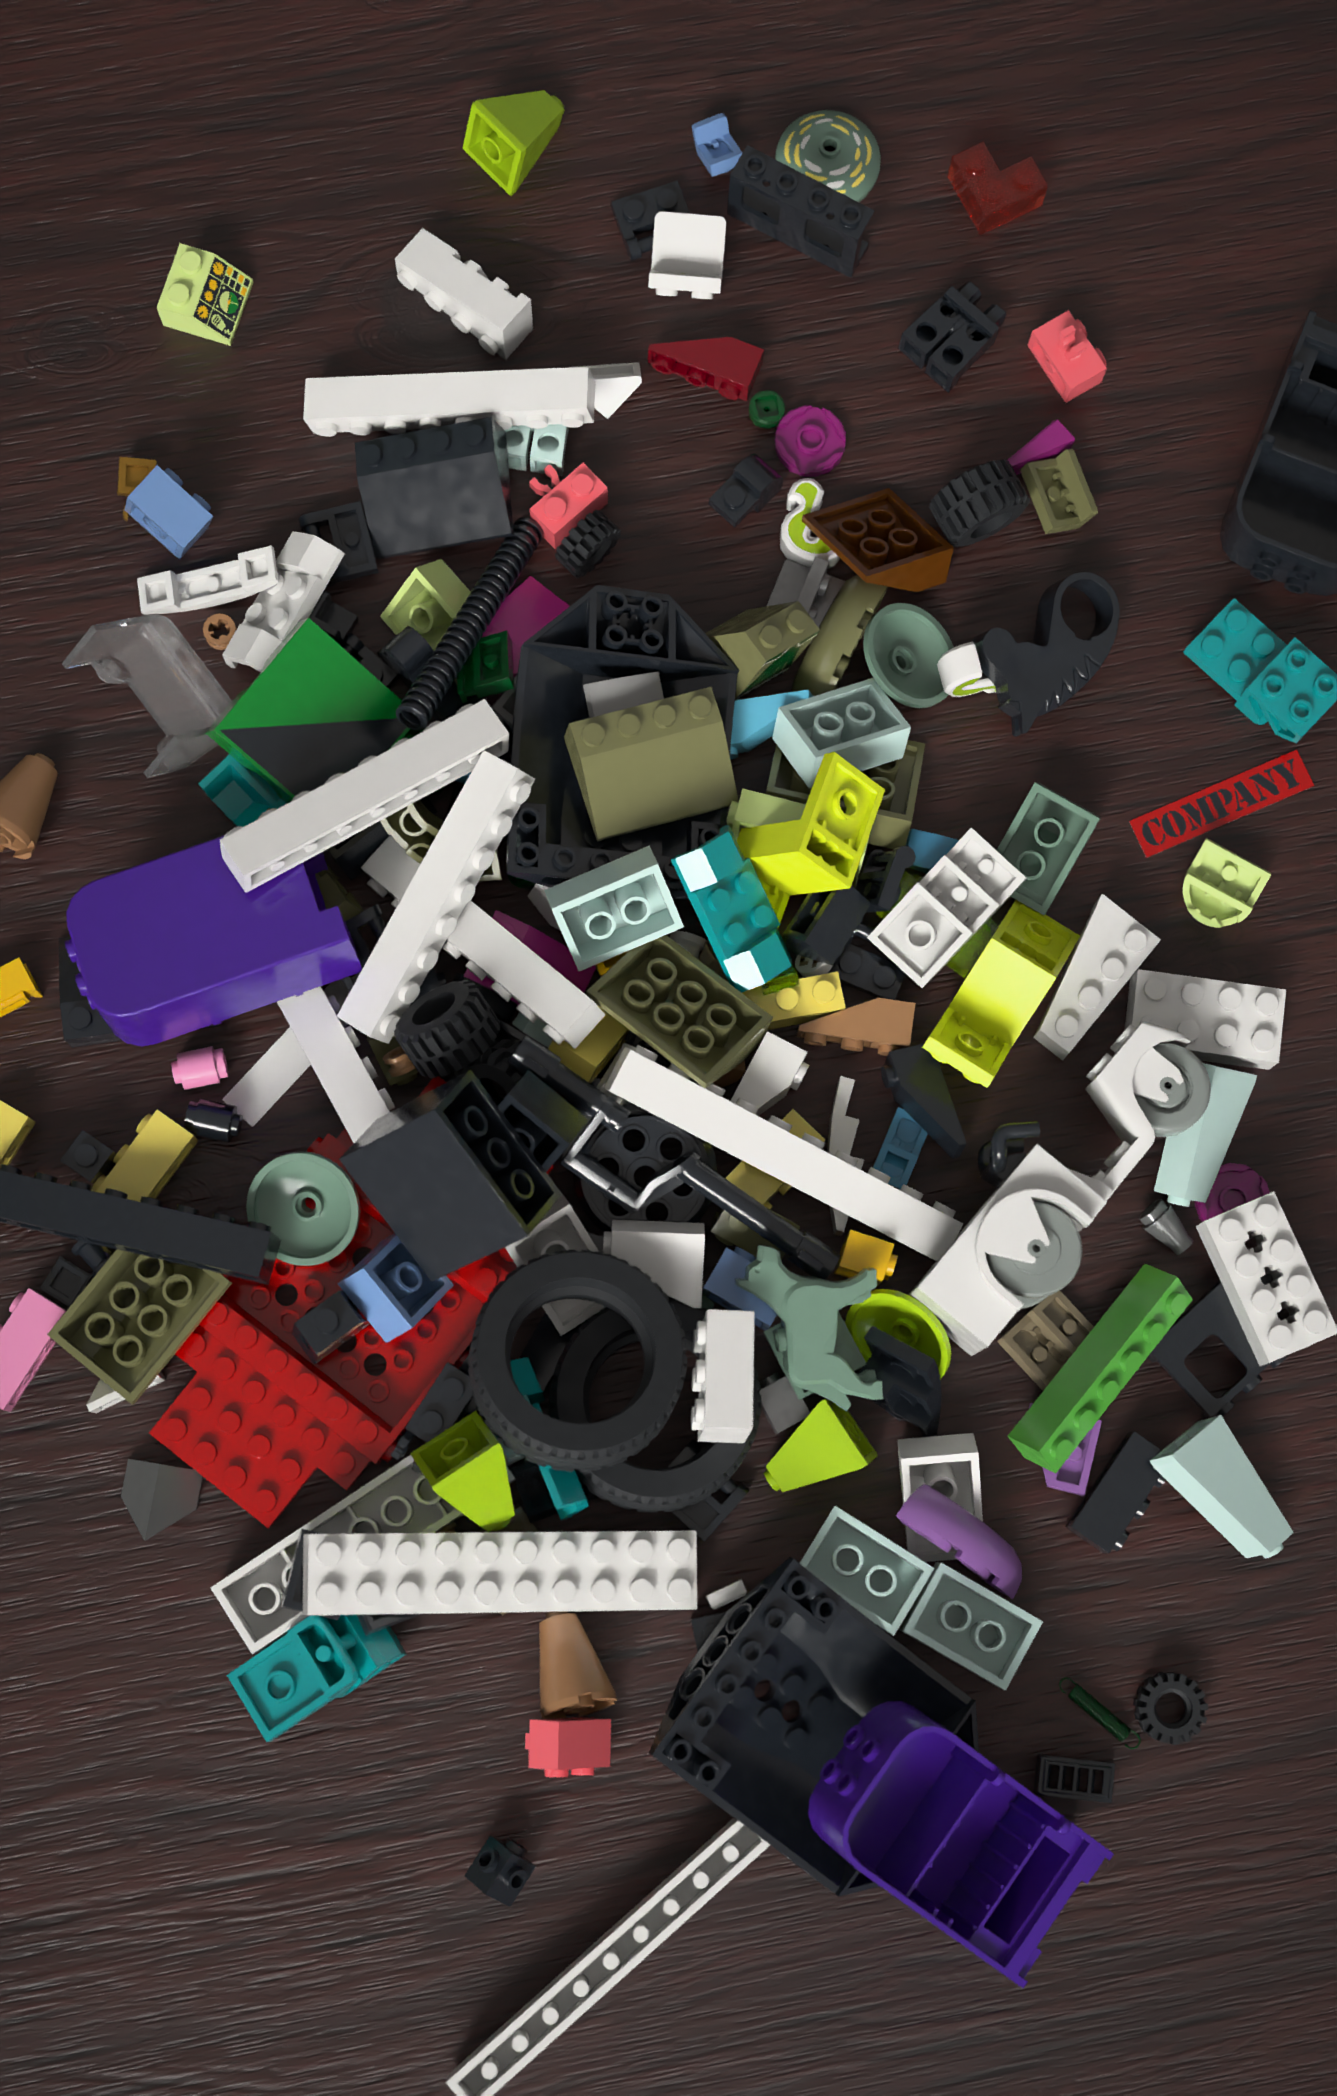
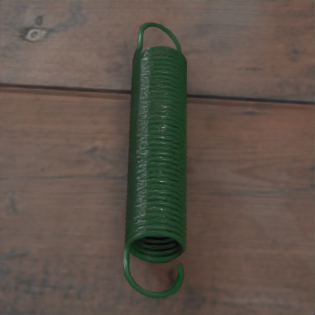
[1059,1677,1141,1749]

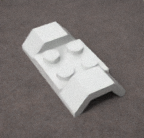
[222,531,345,672]

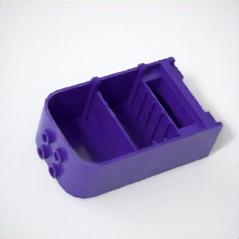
[65,835,363,1047]
[808,1701,1114,1988]

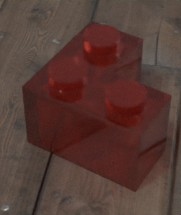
[947,142,1048,235]

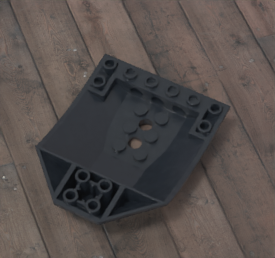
[506,585,740,900]
[649,1557,979,1897]

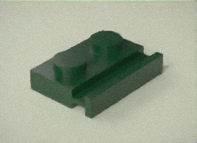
[457,630,514,703]

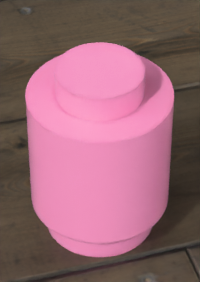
[171,1046,229,1090]

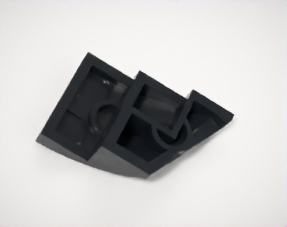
[858,1325,942,1437]

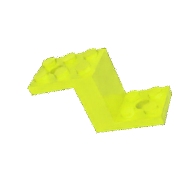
[737,752,885,929]
[922,900,1080,1088]

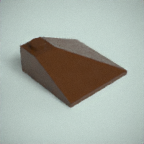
[802,488,954,592]

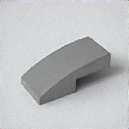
[583,672,664,718]

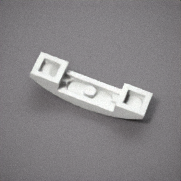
[137,546,279,615]

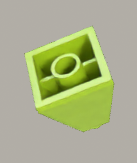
[462,90,564,196]
[764,1398,878,1492]
[410,1411,515,1532]

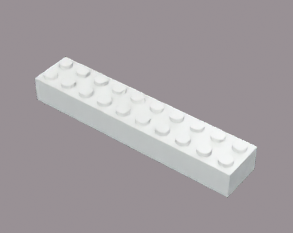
[303,1531,697,1615]

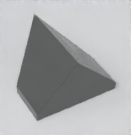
[121,1459,203,1541]

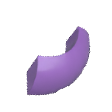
[896,1484,1022,1599]

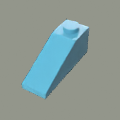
[730,690,813,759]

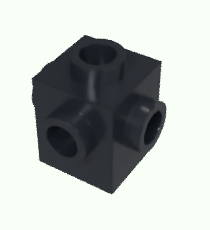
[464,1835,536,1907]

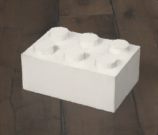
[691,1309,754,1443]

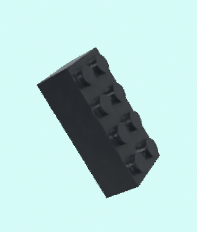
[498,1071,589,1172]

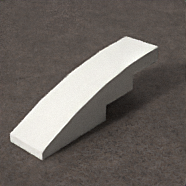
[827,1076,864,1236]

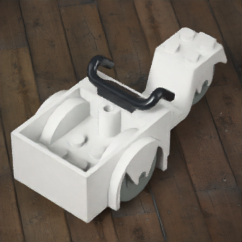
[908,1019,1211,1356]

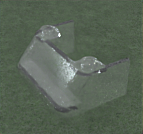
[62,614,232,778]

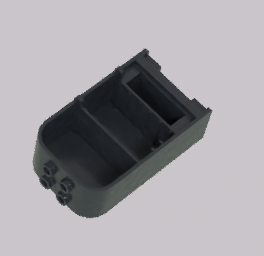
[1220,310,1337,596]

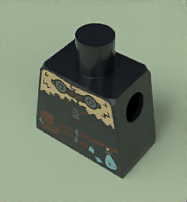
[292,1290,370,1365]

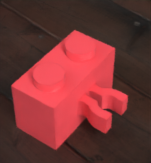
[1028,310,1107,403]
[529,462,608,549]
[525,1717,611,1777]

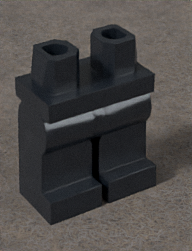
[898,281,1006,393]

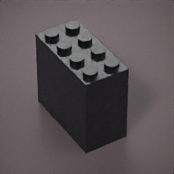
[339,1070,562,1282]

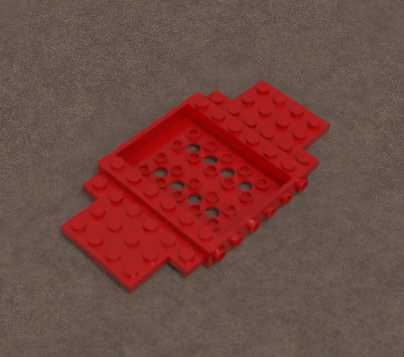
[149,1077,554,1528]

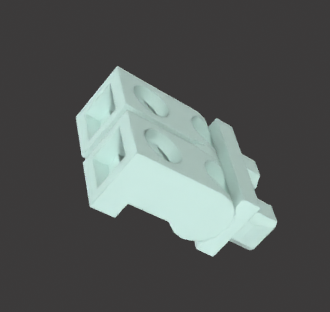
[505,424,569,476]

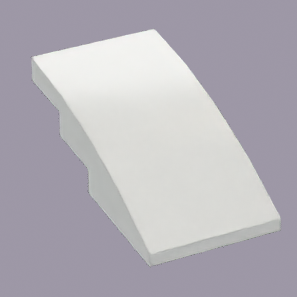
[867,828,1027,988]

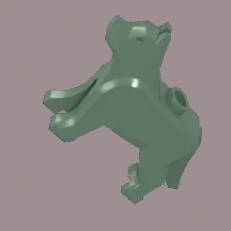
[735,1245,883,1412]

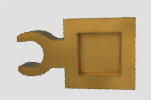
[117,457,156,521]

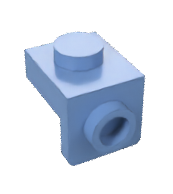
[692,113,742,177]

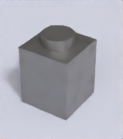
[759,1372,810,1434]

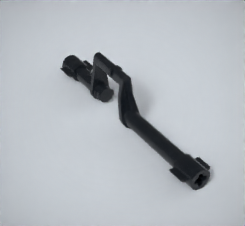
[507,1034,840,1279]

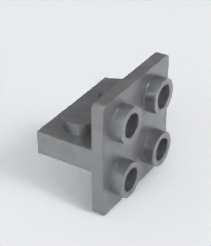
[767,556,846,644]

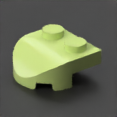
[1183,838,1271,928]

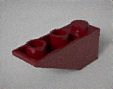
[648,337,764,401]

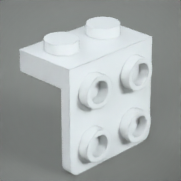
[648,211,726,299]

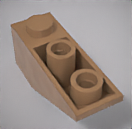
[796,998,916,1056]

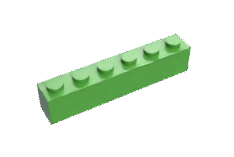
[1008,1264,1193,1474]

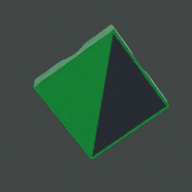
[206,617,410,804]

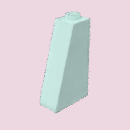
[1154,1063,1257,1207]
[1150,1415,1294,1558]

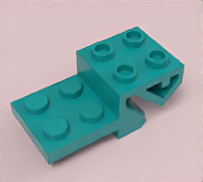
[1183,598,1337,743]
[227,1615,407,1742]

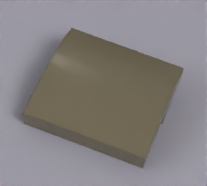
[997,1290,1094,1391]

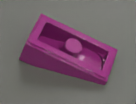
[1007,419,1075,475]

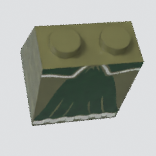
[705,601,820,700]

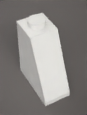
[603,1220,705,1308]

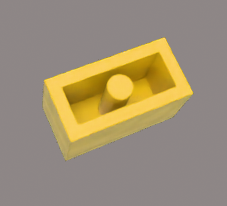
[834,1230,898,1286]

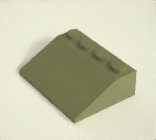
[564,687,739,841]
[766,740,925,849]
[586,935,773,1088]
[47,1250,232,1405]

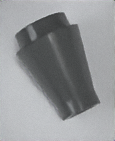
[1139,1199,1194,1255]

